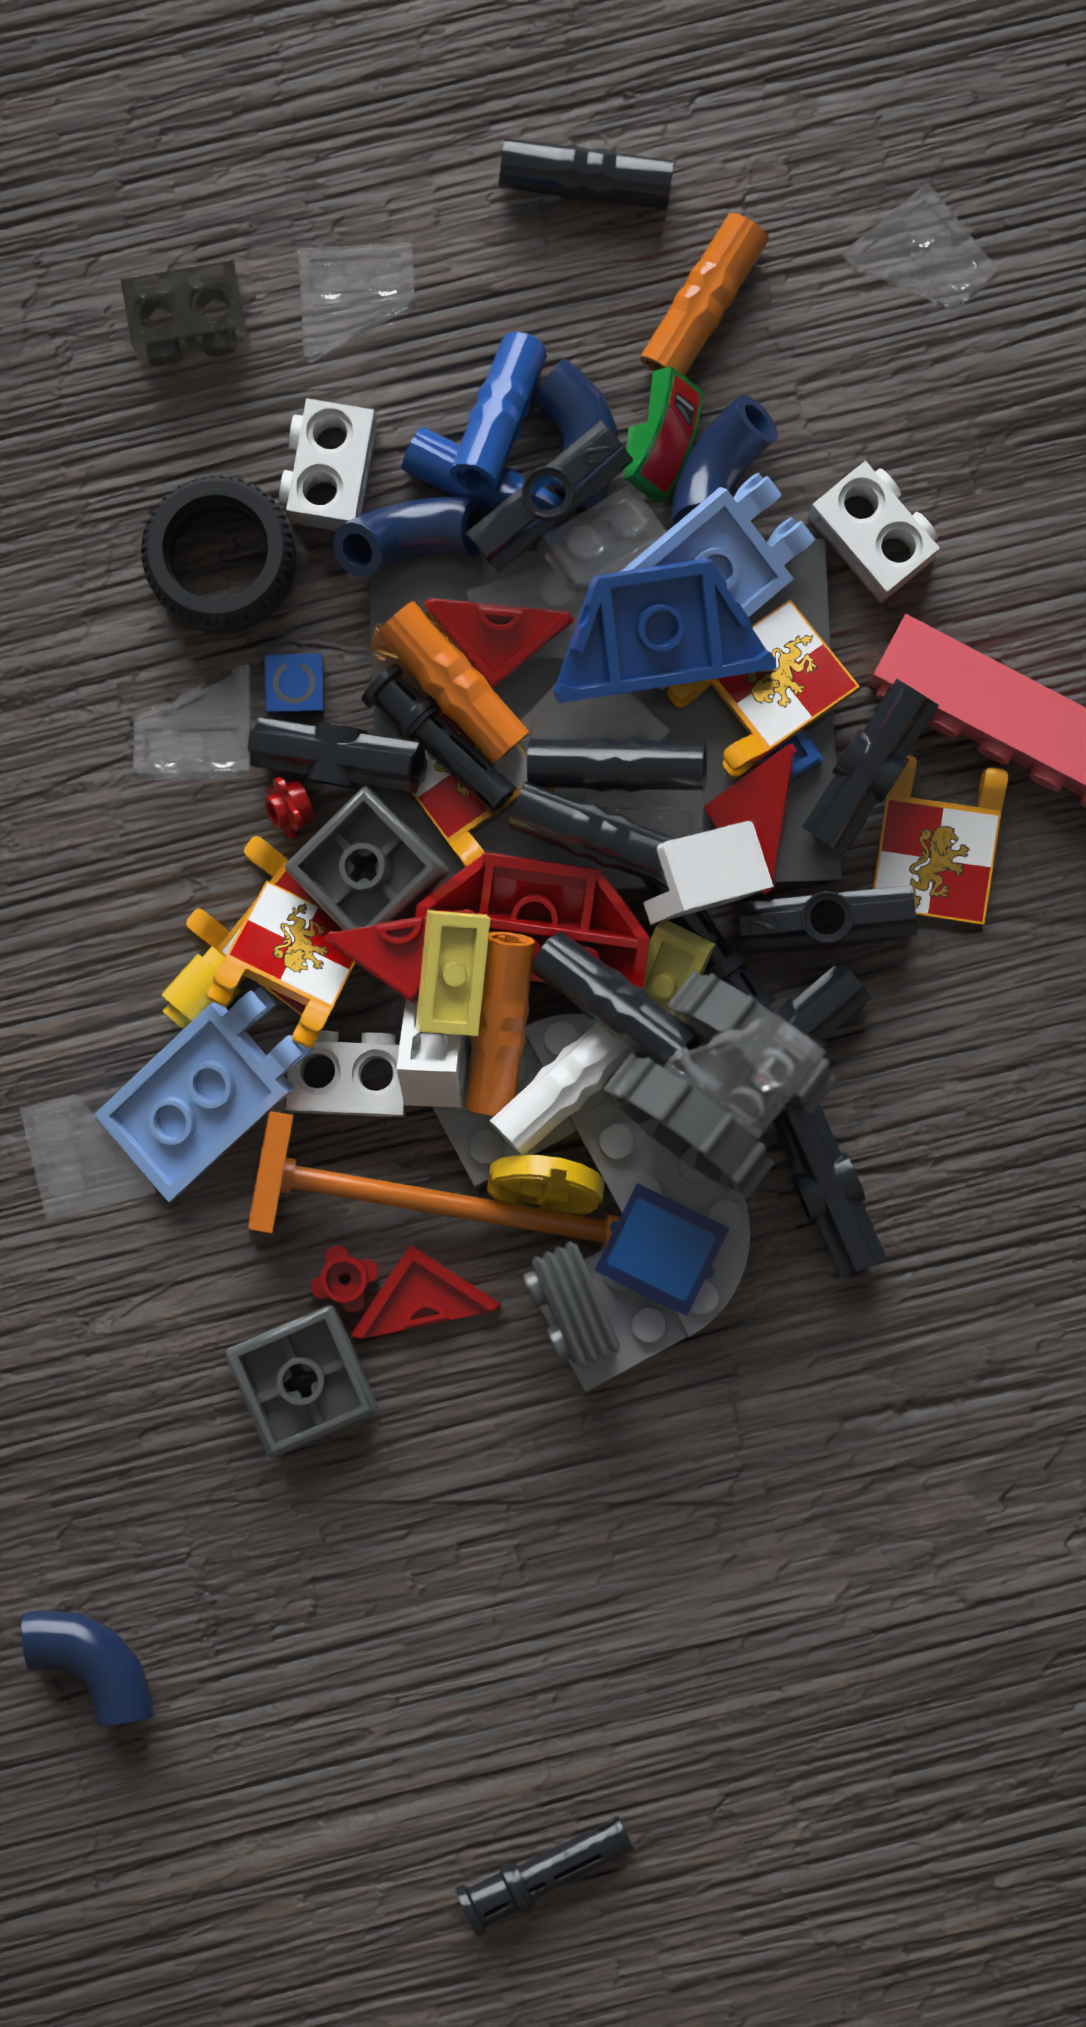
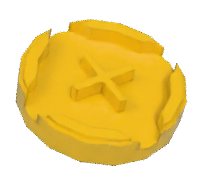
[487,1155,605,1215]

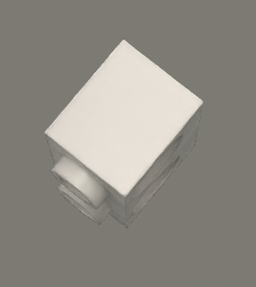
[279,398,377,531]
[808,461,940,603]
[397,998,470,1108]
[286,1030,406,1118]

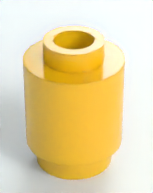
[161,946,246,1029]

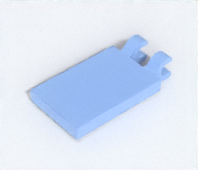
[620,473,815,690]
[94,985,316,1202]

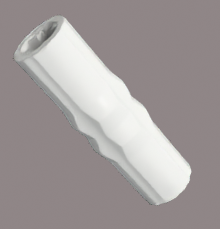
[489,1022,637,1155]

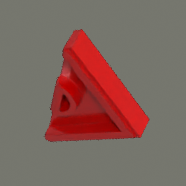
[423,598,575,688]
[703,744,797,895]
[324,909,476,1004]
[351,1245,500,1340]

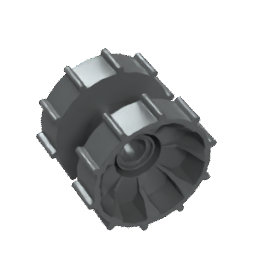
[604,971,837,1199]

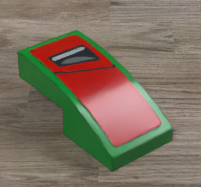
[624,366,704,503]

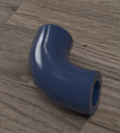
[532,358,619,517]
[671,395,778,527]
[333,497,489,578]
[21,1610,155,1725]

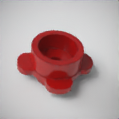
[264,777,314,839]
[311,1245,379,1313]

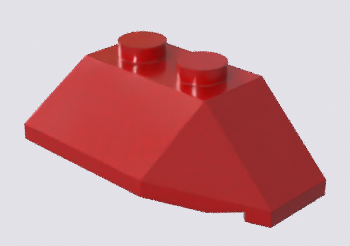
[415,852,650,988]

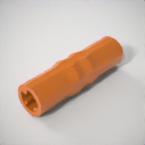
[640,212,769,376]
[377,601,530,765]
[465,932,535,1116]

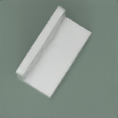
[643,821,774,925]

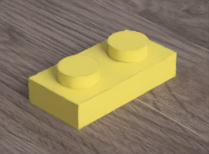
[416,910,490,1036]
[643,920,715,1016]

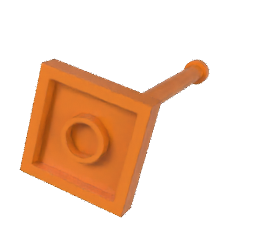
[247,1111,620,1250]

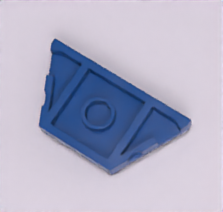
[553,559,777,703]

